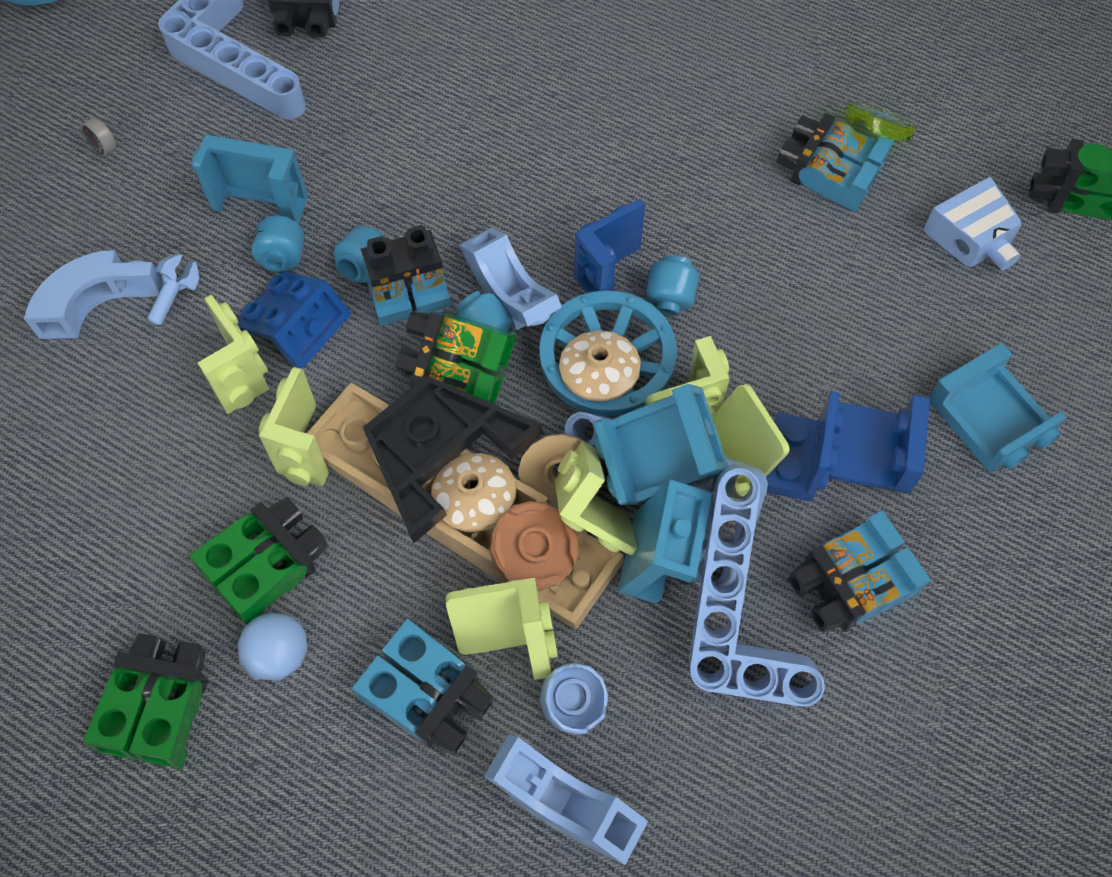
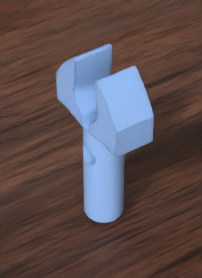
[147,254,199,326]

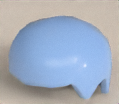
[237,613,308,681]
[539,663,608,734]

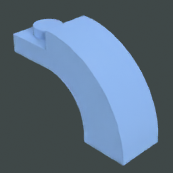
[459,228,562,330]
[24,250,163,339]
[484,734,648,865]

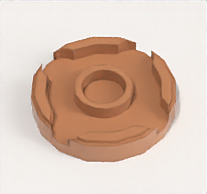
[490,501,579,591]

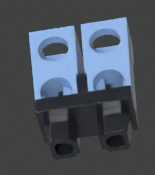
[267,0,339,37]

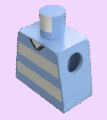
[923,177,1022,271]

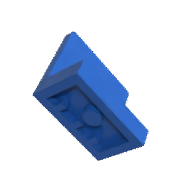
[574,199,646,293]
[237,272,351,369]
[766,391,844,502]
[828,395,930,494]

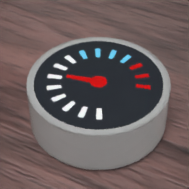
[81,117,116,156]

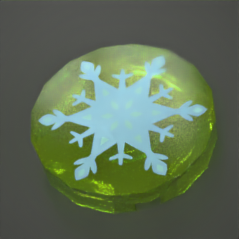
[844,101,918,142]

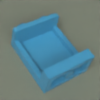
[192,134,308,224]
[928,343,1067,474]
[594,384,728,505]
[618,479,712,604]

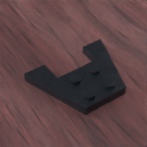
[363,375,543,543]

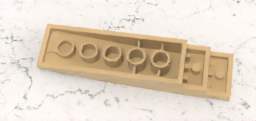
[307,383,624,630]

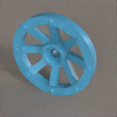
[539,290,677,417]

